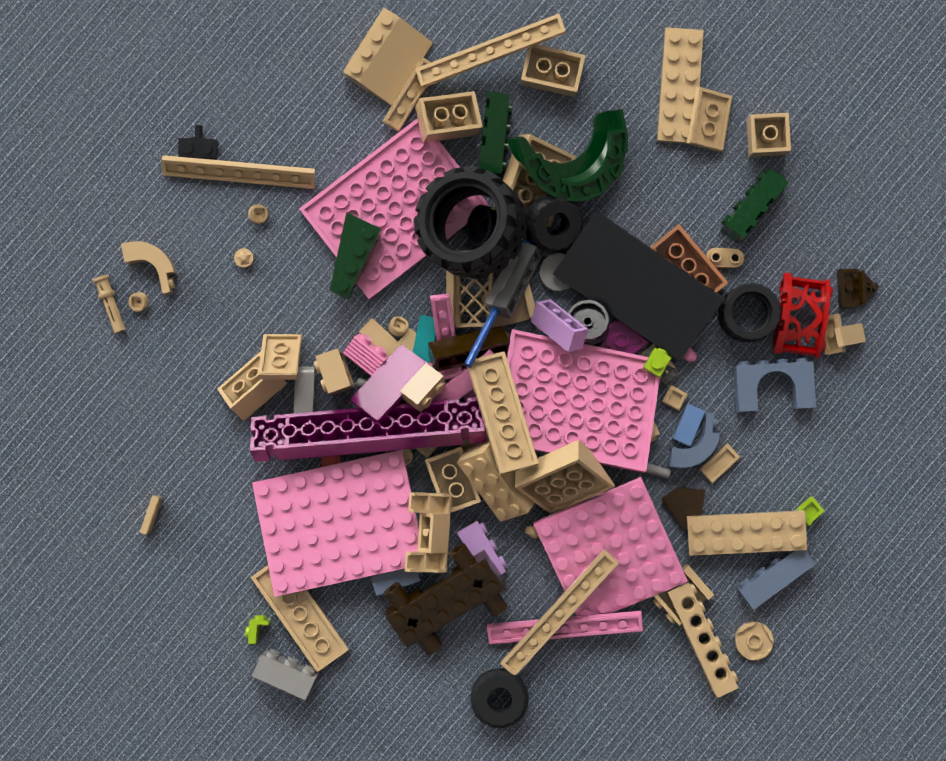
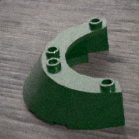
[507,109,628,202]

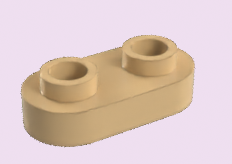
[706,248,744,269]

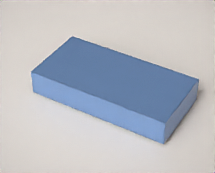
[672,404,705,446]

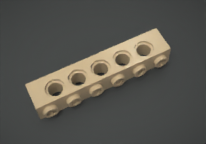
[666,582,739,698]

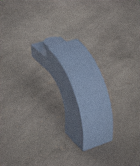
[668,413,720,468]

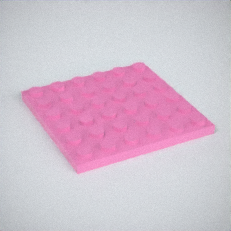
[533,477,688,616]

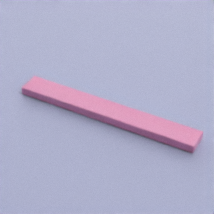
[487,611,643,644]

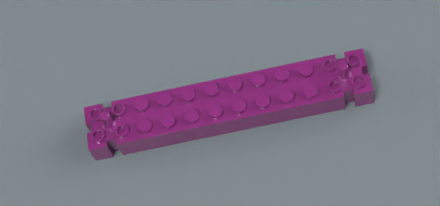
[250,398,486,462]

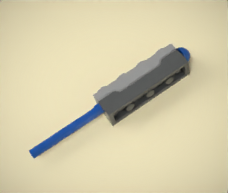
[464,239,542,368]

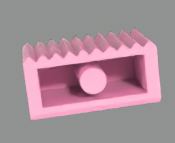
[343,333,389,376]

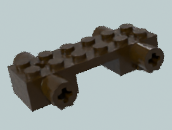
[383,543,508,655]

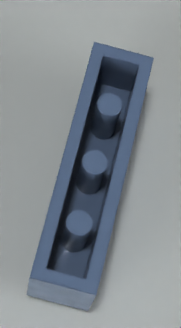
[737,550,816,610]

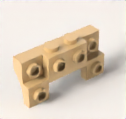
[405,492,452,573]

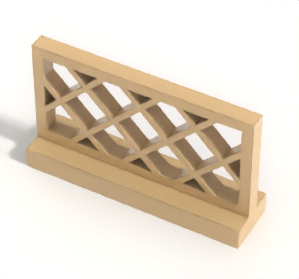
[446,250,494,328]

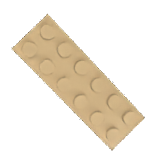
[657,27,704,144]
[467,352,539,475]
[687,510,807,556]
[251,565,349,672]

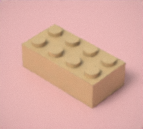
[457,441,535,522]

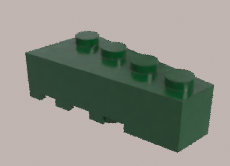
[479,91,513,177]
[720,168,789,244]
[330,212,382,300]

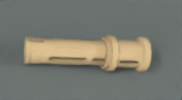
[92,275,126,333]

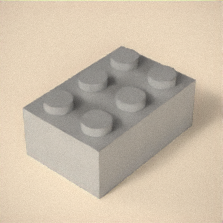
[252,648,319,700]

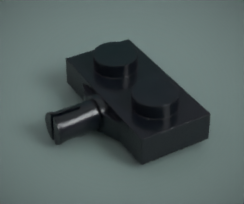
[178,125,218,159]

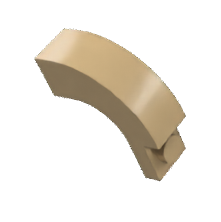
[121,241,177,295]

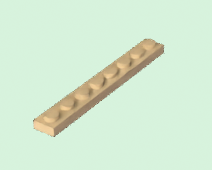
[415,14,566,88]
[161,155,315,189]
[500,549,619,675]

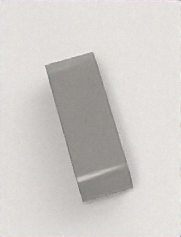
[294,366,316,414]

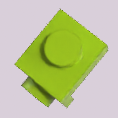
[642,348,671,378]
[794,496,825,527]
[245,615,271,644]

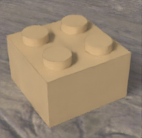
[746,113,791,157]

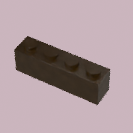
[428,326,510,372]

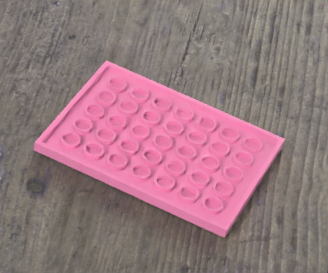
[299,118,490,300]
[506,329,660,473]
[252,450,419,597]

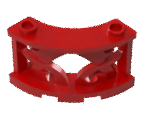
[772,272,833,358]

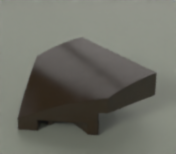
[837,269,880,308]
[662,486,706,530]

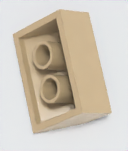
[217,351,287,421]

